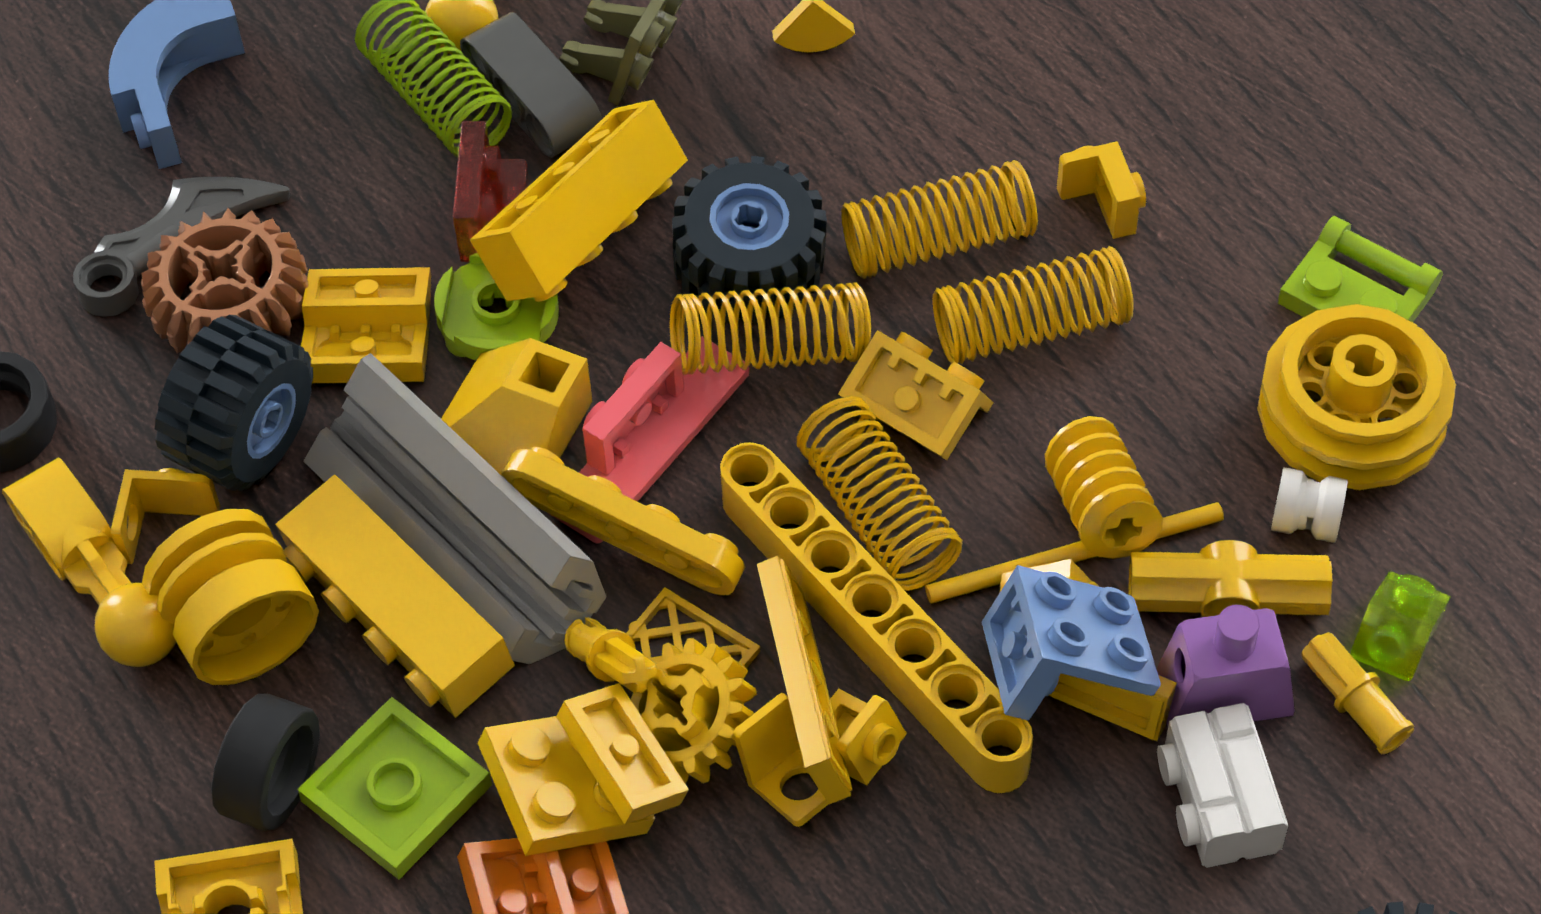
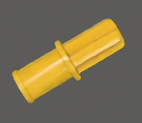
[564,617,657,693]
[1301,632,1415,754]

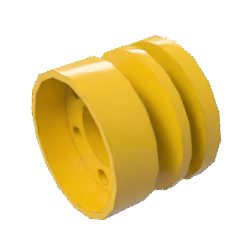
[142,509,319,685]

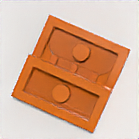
[457,838,629,914]

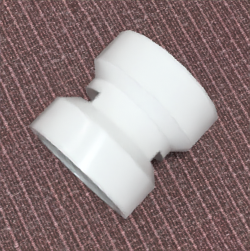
[1271,467,1348,543]

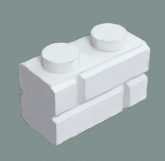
[1157,703,1288,868]

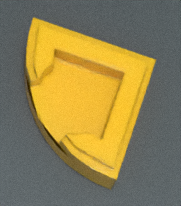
[772,0,855,52]

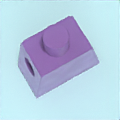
[1157,605,1295,727]

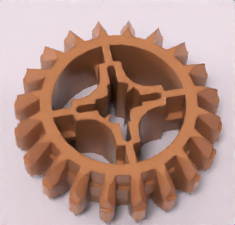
[141,208,308,353]

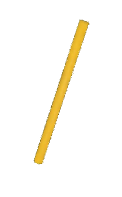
[925,502,1224,604]

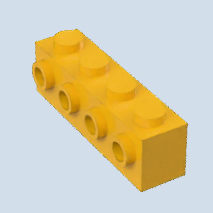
[470,99,688,302]
[275,474,515,718]

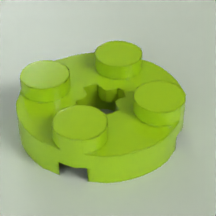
[434,253,559,360]

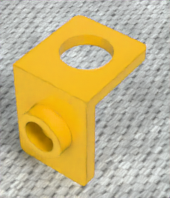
[111,468,220,564]
[733,693,828,827]

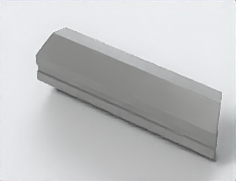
[303,353,606,664]

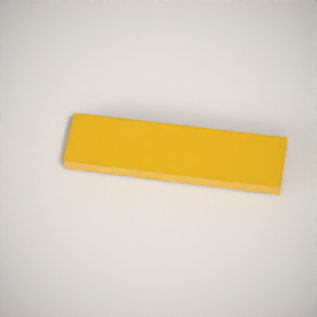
[757,555,852,804]

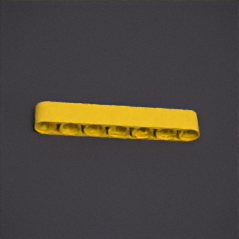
[720,442,1033,793]

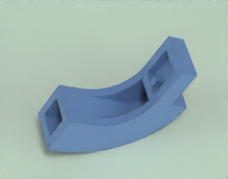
[109,0,245,169]

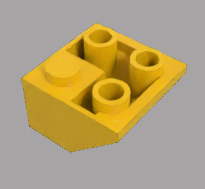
[441,338,593,475]

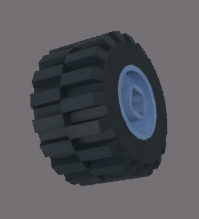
[672,156,827,324]
[154,314,313,491]

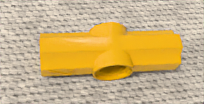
[1128,540,1333,617]

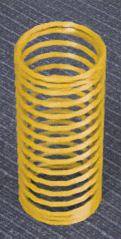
[841,160,1038,279]
[933,246,1134,364]
[670,282,871,375]
[797,396,962,591]

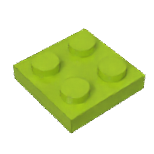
[297,697,492,880]

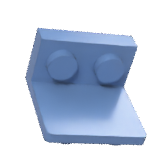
[982,565,1161,720]

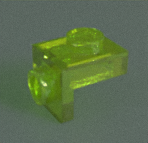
[1350,571,1451,681]

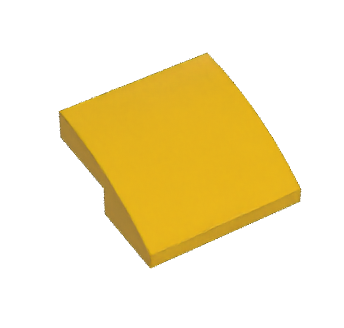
[301,267,431,383]

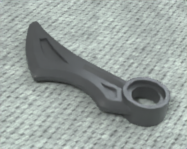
[73,177,290,317]

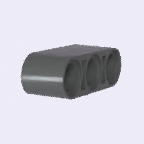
[460,12,602,158]

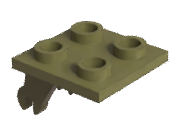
[559,0,684,106]

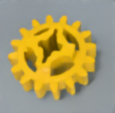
[630,638,757,784]

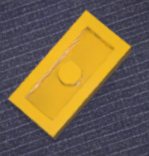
[556,683,689,825]

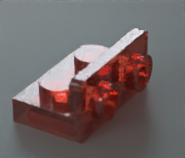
[453,121,528,262]

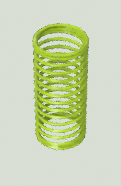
[355,0,513,159]

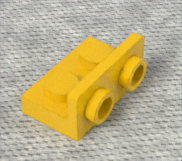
[838,330,994,460]

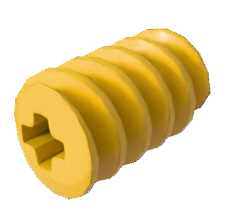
[1045,416,1163,559]

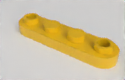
[501,447,745,595]

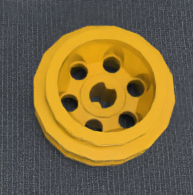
[1257,304,1456,490]

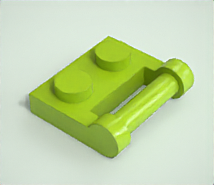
[1278,216,1443,322]

